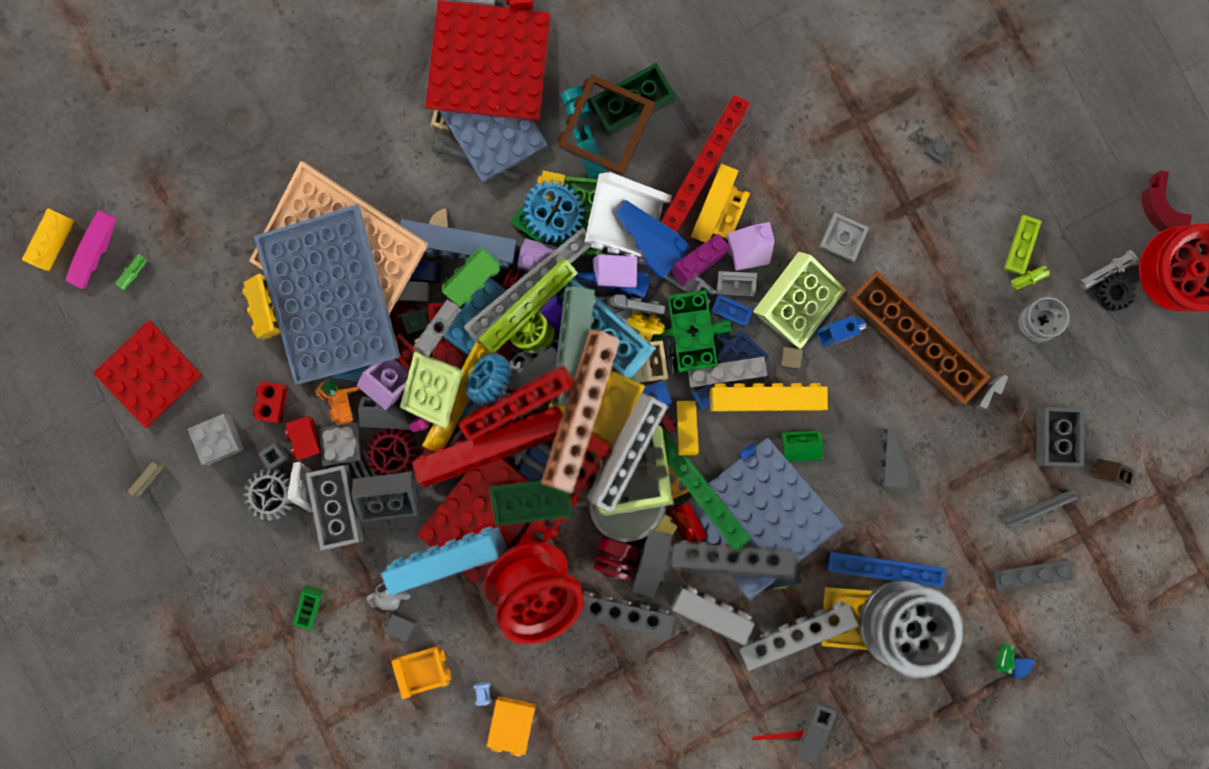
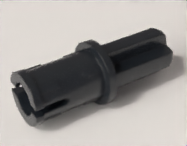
[663,336,677,374]

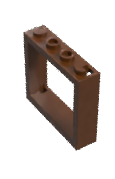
[558,74,655,177]

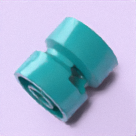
[561,86,593,120]

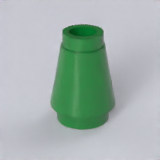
[995,644,1015,674]

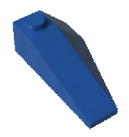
[616,200,690,279]
[574,271,651,302]

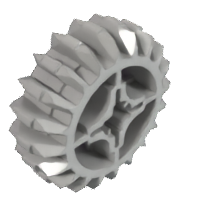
[243,469,293,521]

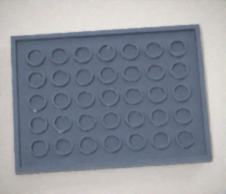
[254,205,400,385]

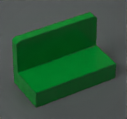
[781,430,823,462]

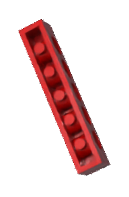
[459,364,574,441]

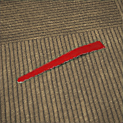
[752,730,804,740]

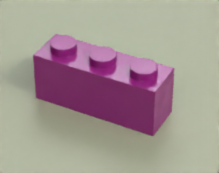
[671,233,731,287]

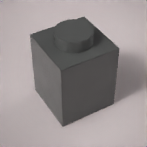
[258,443,291,470]
[384,612,417,642]

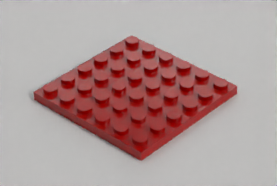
[425,0,550,121]

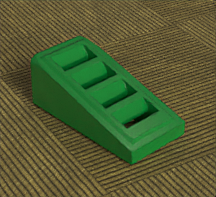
[293,585,324,631]

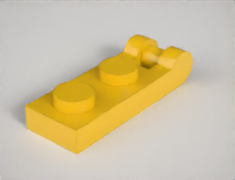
[713,186,750,241]

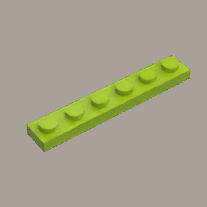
[479,258,577,354]

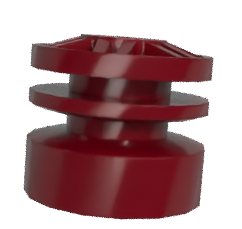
[593,536,641,580]

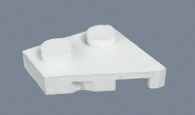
[287,462,313,512]

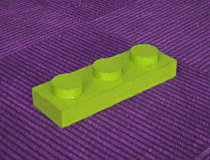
[1004,215,1042,276]

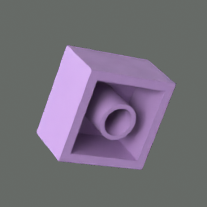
[356,359,409,410]

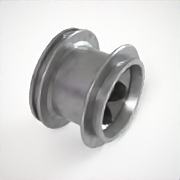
[859,580,963,678]

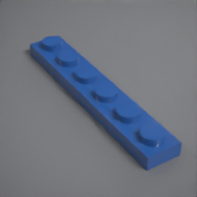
[827,551,946,588]

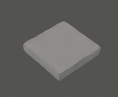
[819,212,870,263]

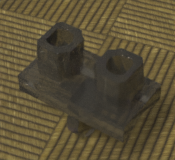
[634,445,668,485]

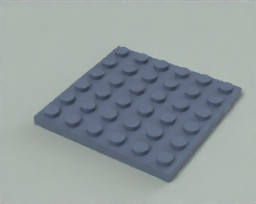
[683,438,843,600]

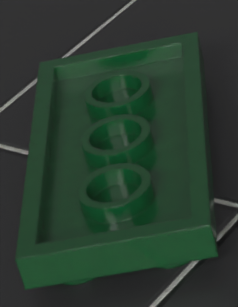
[489,479,573,526]

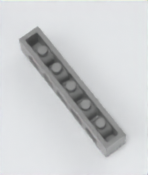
[739,601,858,671]

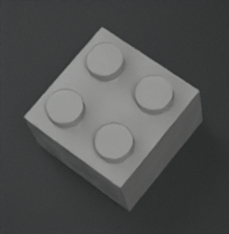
[188,414,245,465]

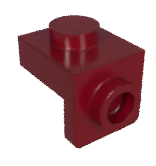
[660,412,677,435]

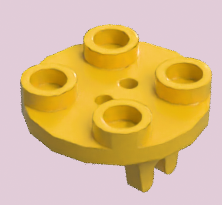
[627,311,665,342]

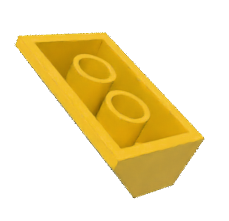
[243,274,281,340]

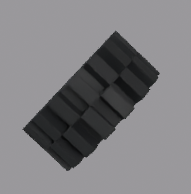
[1096,275,1136,311]

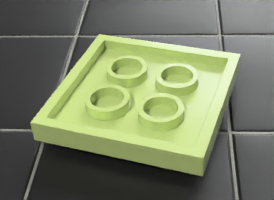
[400,352,462,427]

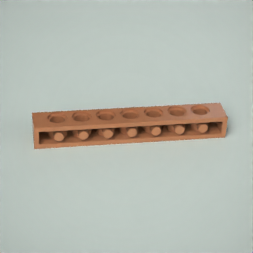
[542,330,620,492]

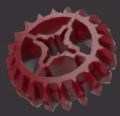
[365,429,418,476]

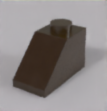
[1093,459,1135,489]

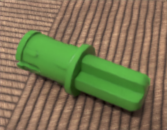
[115,255,147,291]

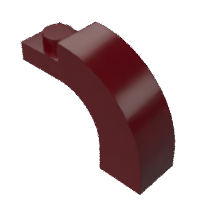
[1142,170,1192,231]

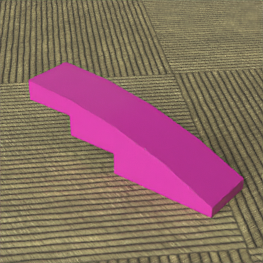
[65,210,117,289]

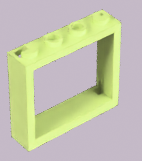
[590,425,673,516]

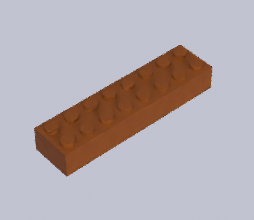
[846,271,991,406]

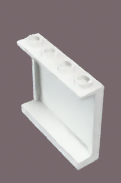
[585,172,672,265]

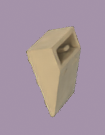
[611,341,668,385]

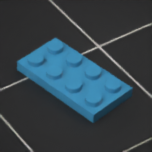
[442,277,506,356]

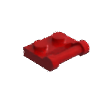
[667,502,707,543]

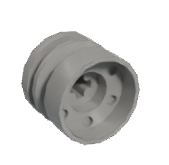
[1018,297,1070,343]

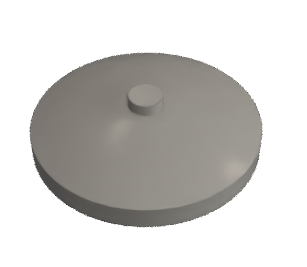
[589,465,666,543]

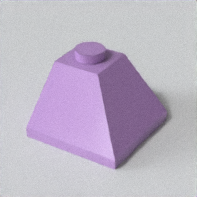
[726,222,775,271]
[518,239,558,274]

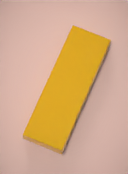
[676,401,699,455]

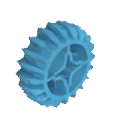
[465,353,512,406]

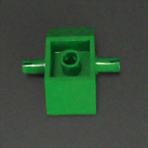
[653,290,731,372]

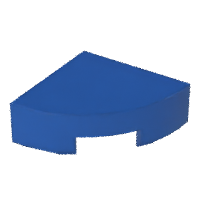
[738,443,756,460]
[1012,658,1034,679]

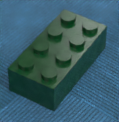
[590,62,675,137]

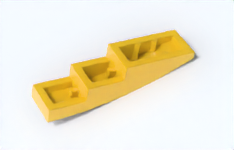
[691,163,739,242]

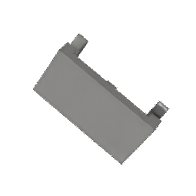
[716,271,757,297]

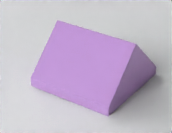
[592,255,637,287]

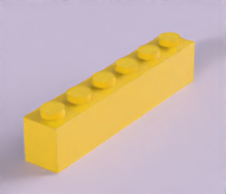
[709,383,828,412]

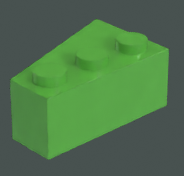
[442,245,500,307]

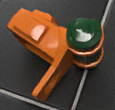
[315,380,362,425]

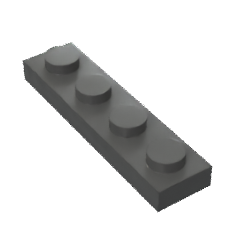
[992,560,1074,591]

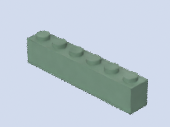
[551,286,596,407]

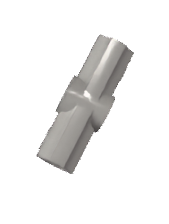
[413,300,461,357]

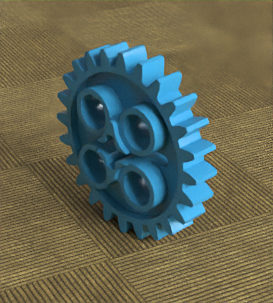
[522,180,585,243]

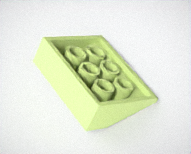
[753,252,846,350]

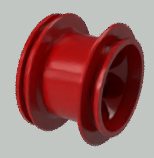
[1139,223,1209,312]
[483,543,584,645]

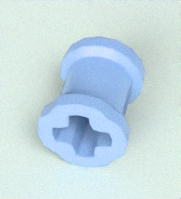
[473,682,493,706]

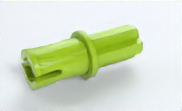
[1011,265,1050,290]

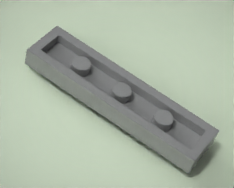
[688,357,767,388]

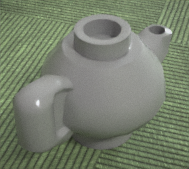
[366,582,411,611]

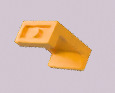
[392,645,452,699]
[487,696,536,756]

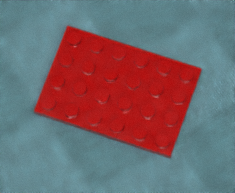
[417,458,530,584]

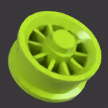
[510,310,555,354]

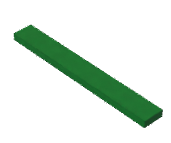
[650,422,751,552]

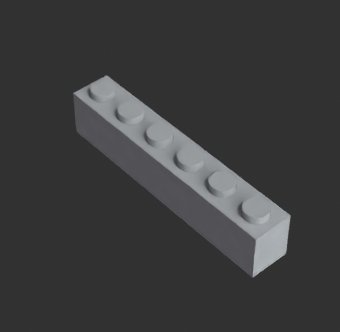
[586,393,667,512]

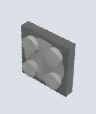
[319,422,362,467]

